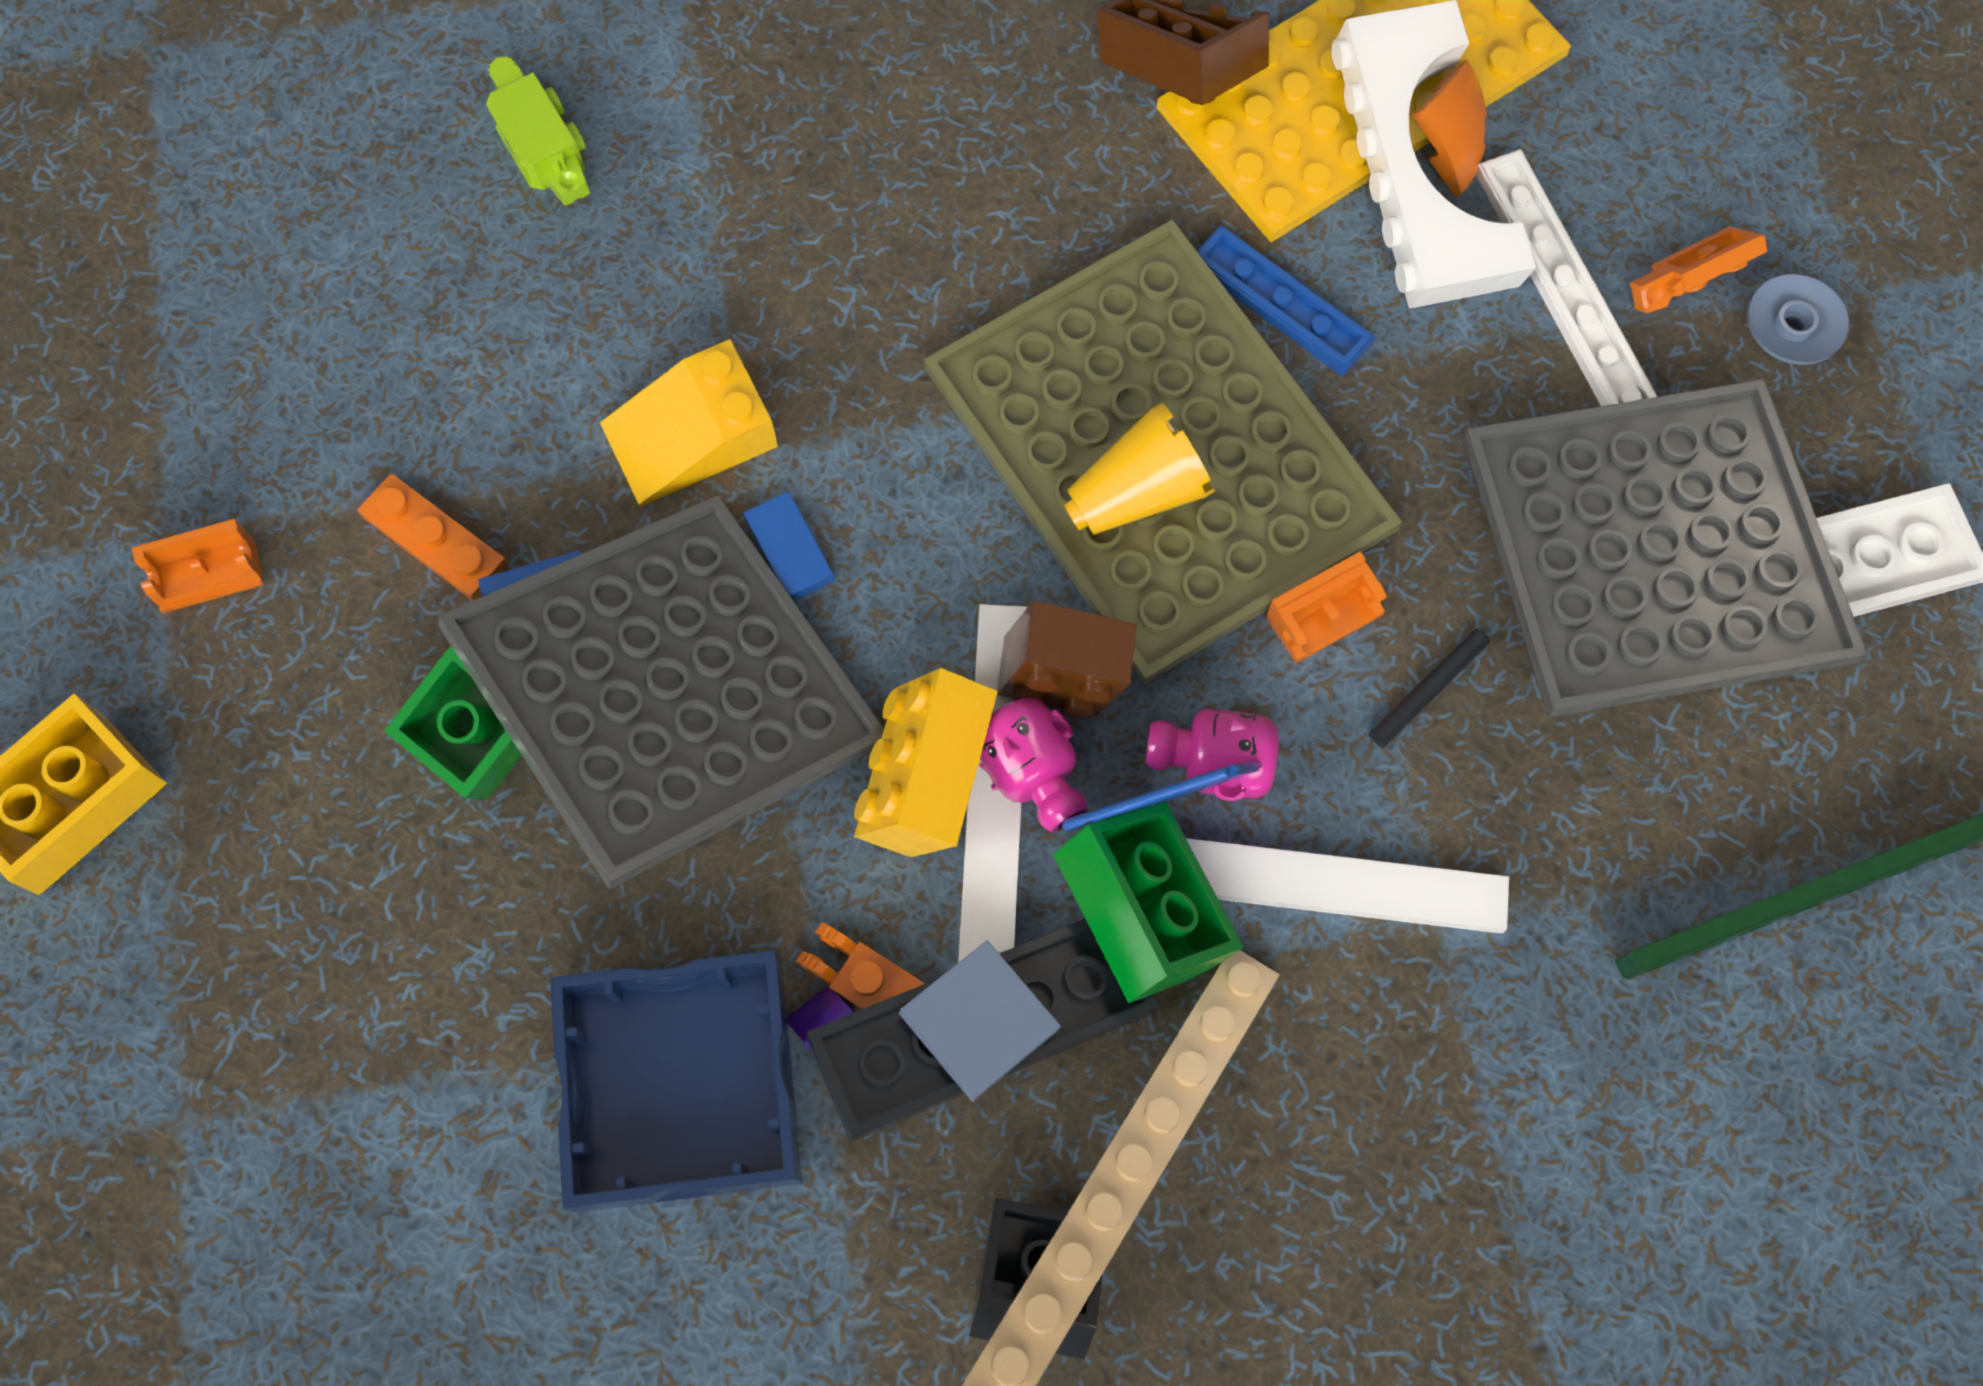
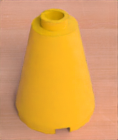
[1063,403,1215,535]

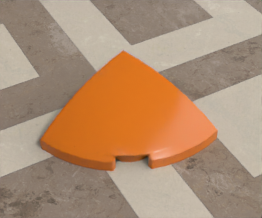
[1412,60,1487,197]

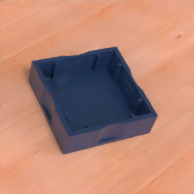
[550,950,802,1213]

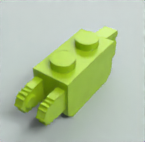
[486,56,590,206]

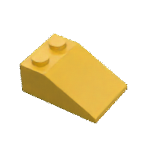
[600,339,778,508]

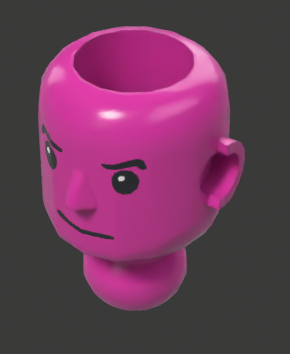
[979,697,1087,833]
[1145,708,1279,801]

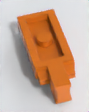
[1630,226,1767,313]

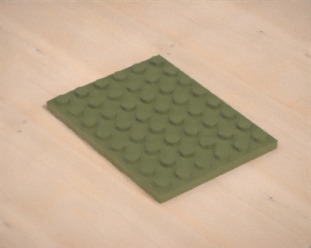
[924,219,1402,685]

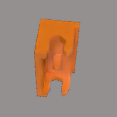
[132,519,264,613]
[1266,551,1387,664]

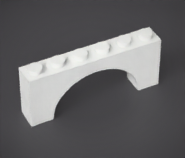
[1332,0,1536,309]

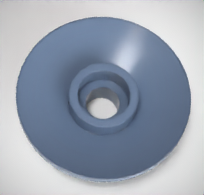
[1747,274,1849,365]

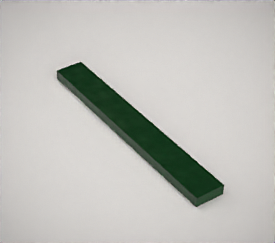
[1615,814,1983,980]

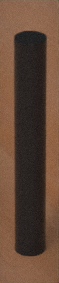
[1369,629,1490,748]

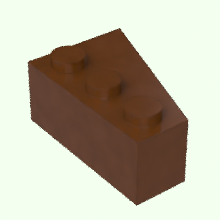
[1097,0,1269,106]

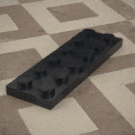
[806,919,1160,1143]

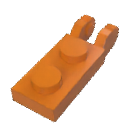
[795,922,925,1010]

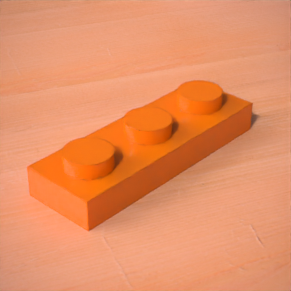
[357,473,509,601]

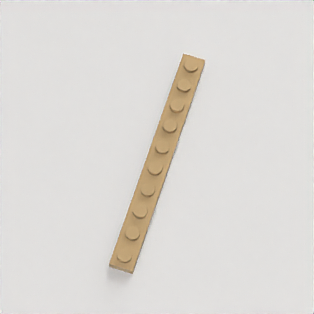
[962,950,1280,1386]

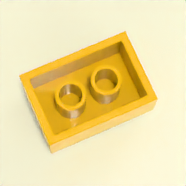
[854,668,998,857]
[0,693,168,896]

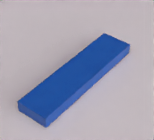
[1196,225,1376,377]

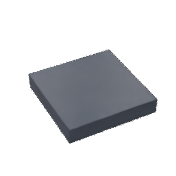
[899,940,1061,1102]

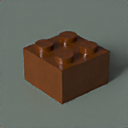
[997,601,1137,718]

